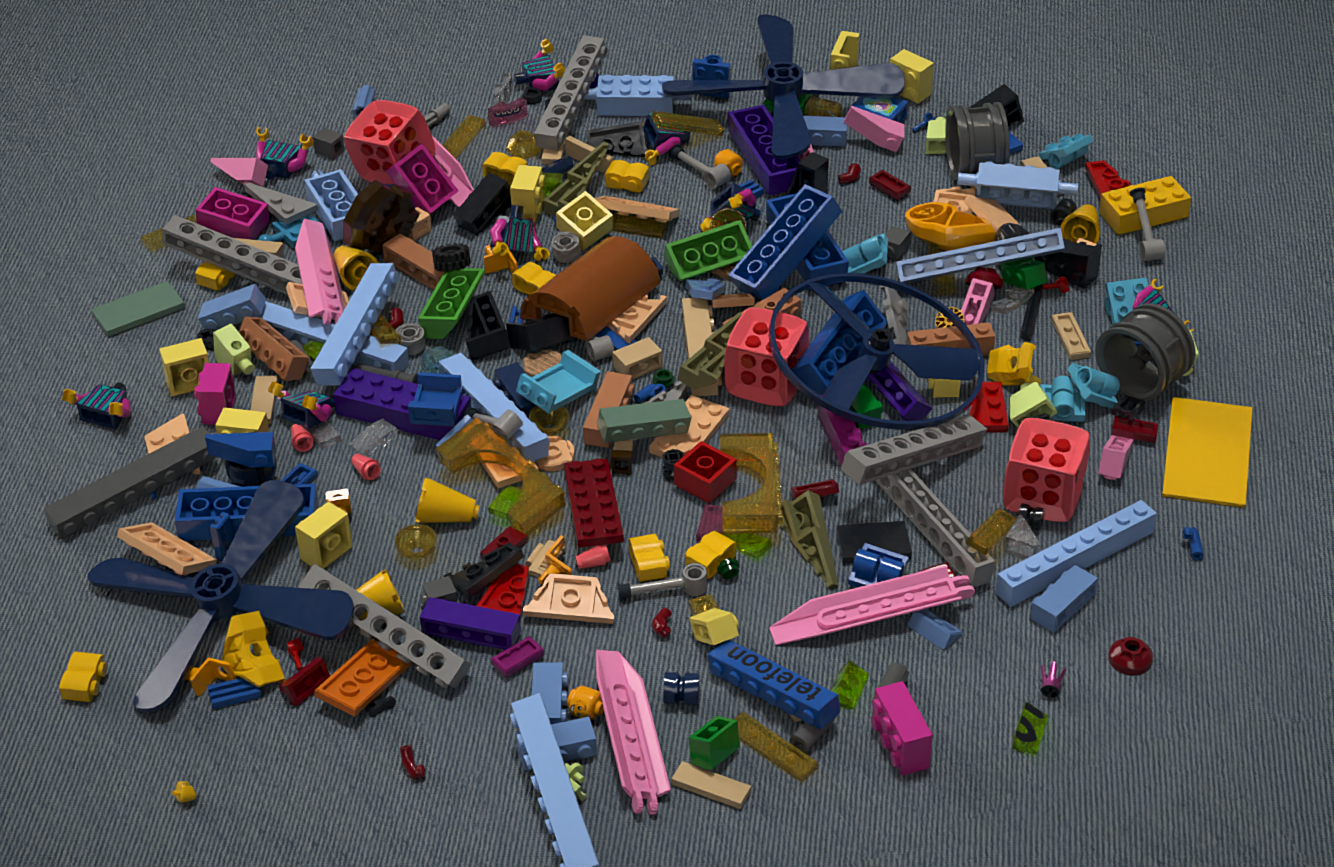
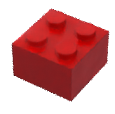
[674,441,737,503]

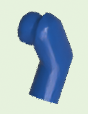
[634,384,666,404]
[1182,526,1204,560]

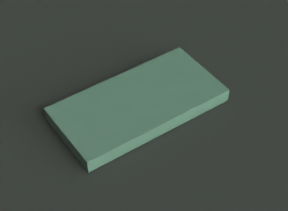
[91,281,185,337]

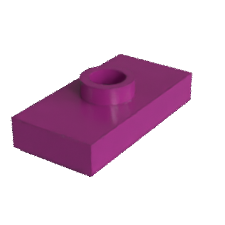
[491,636,544,678]

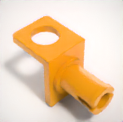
[483,245,518,273]
[326,489,351,513]
[537,535,573,586]
[183,657,236,696]

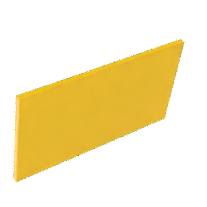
[1162,397,1252,508]

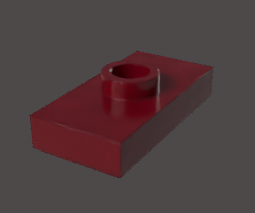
[869,170,911,200]
[1111,416,1158,443]
[790,479,840,500]
[480,526,528,559]

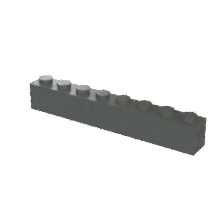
[44,426,218,539]

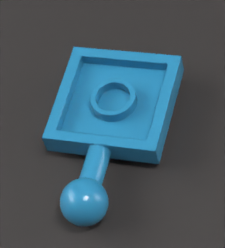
[258,214,328,248]

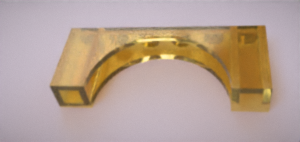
[436,417,566,536]
[720,433,783,534]

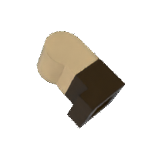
[611,440,634,474]

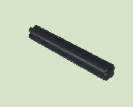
[1020,284,1043,340]

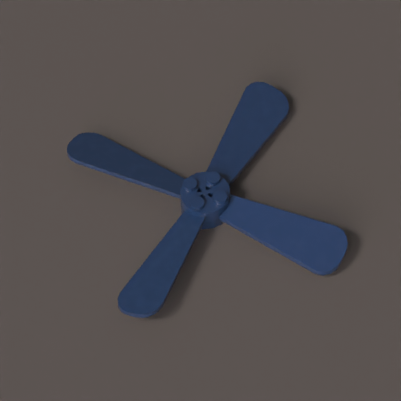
[662,14,905,160]
[87,480,355,713]

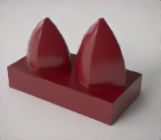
[279,657,330,706]

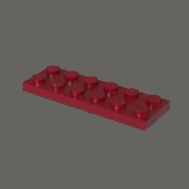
[564,458,624,547]

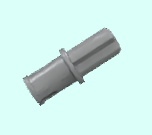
[424,103,451,127]

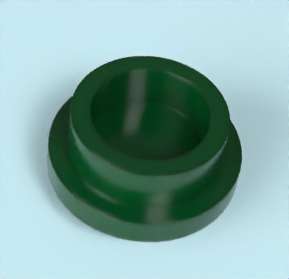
[653,369,674,388]
[717,558,740,579]

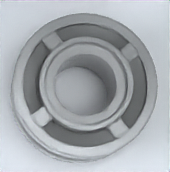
[551,232,582,263]
[395,323,426,355]

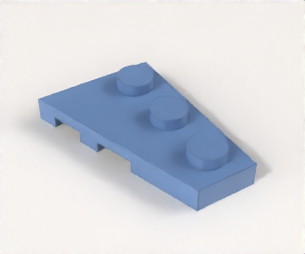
[685,279,726,300]

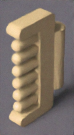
[525,540,565,578]

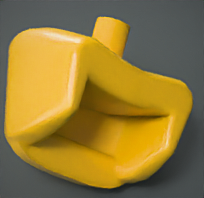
[172,781,197,803]

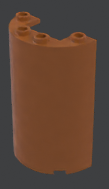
[520,236,660,341]

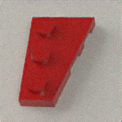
[1085,160,1131,199]
[969,382,1009,432]
[476,563,529,617]

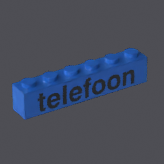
[708,640,840,729]

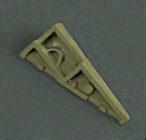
[543,142,609,216]
[677,312,742,389]
[770,490,839,588]

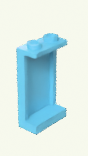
[516,350,601,413]

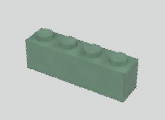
[597,399,692,443]

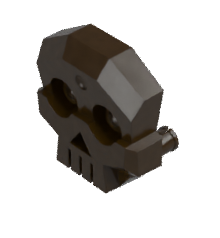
[343,180,420,255]

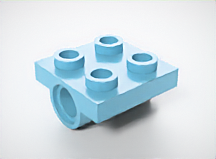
[1039,133,1094,169]
[842,233,888,274]
[1105,277,1148,325]
[1067,363,1120,409]
[1040,376,1085,422]

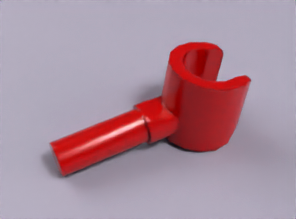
[1042,277,1070,293]
[287,638,303,670]

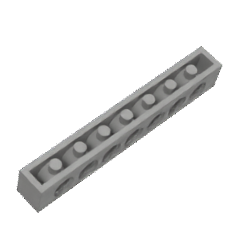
[534,35,608,151]
[162,215,302,295]
[841,414,987,485]
[875,469,995,587]
[298,564,472,689]

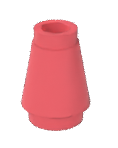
[291,424,314,452]
[351,454,381,480]
[575,545,611,569]

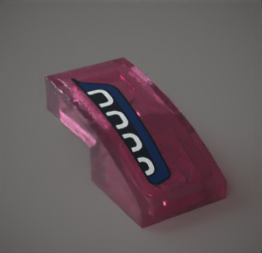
[488,97,528,126]

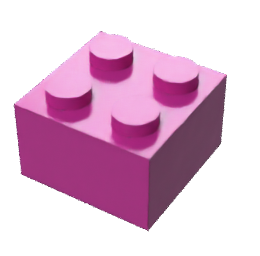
[194,363,236,424]

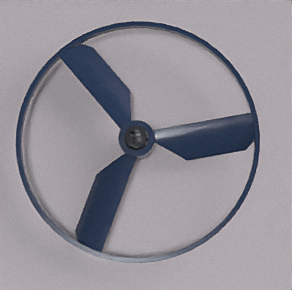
[768,273,985,430]

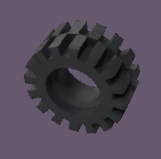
[432,243,471,272]

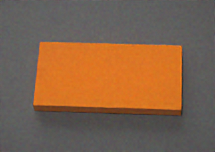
[314,639,412,717]

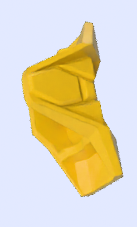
[987,342,1041,386]
[222,611,285,688]

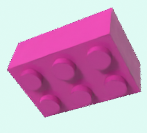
[386,144,458,214]
[195,187,269,240]
[871,681,933,776]

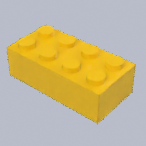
[1099,176,1191,235]

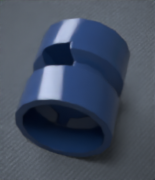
[663,672,699,705]

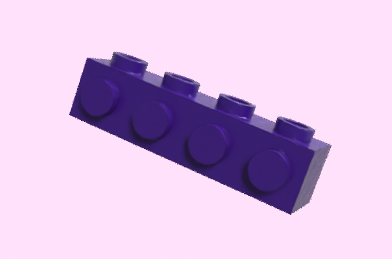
[867,360,933,421]
[420,597,521,650]

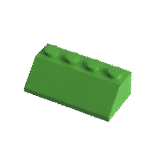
[663,220,752,281]
[418,268,486,339]

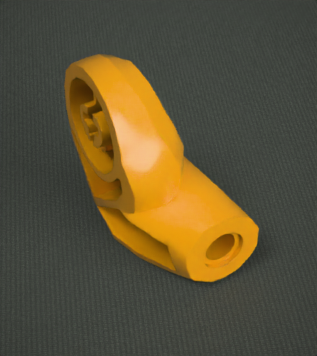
[905,202,996,251]

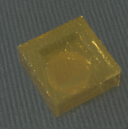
[689,594,719,615]

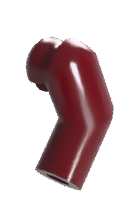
[838,163,861,184]
[384,307,404,334]
[651,607,672,638]
[400,745,426,780]

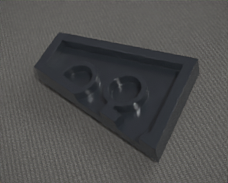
[585,121,647,157]
[443,543,525,597]

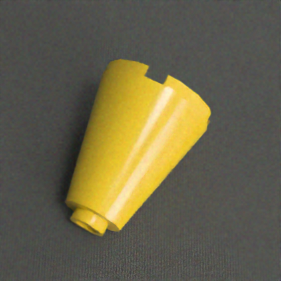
[1060,204,1100,243]
[333,246,378,291]
[415,478,479,523]
[356,569,405,621]

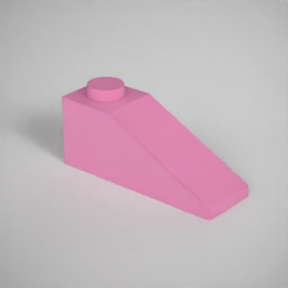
[844,106,904,152]
[210,158,268,187]
[961,278,995,325]
[1098,435,1134,480]

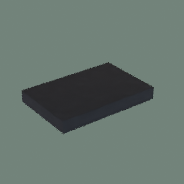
[836,521,912,564]

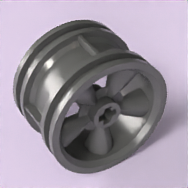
[945,102,1010,181]
[1095,303,1196,402]

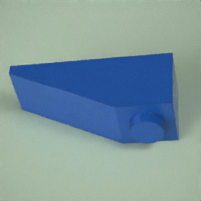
[205,432,276,468]

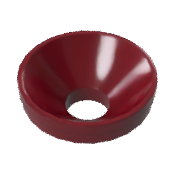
[965,267,1003,289]
[1108,637,1153,675]

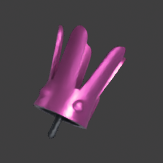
[1040,661,1066,698]

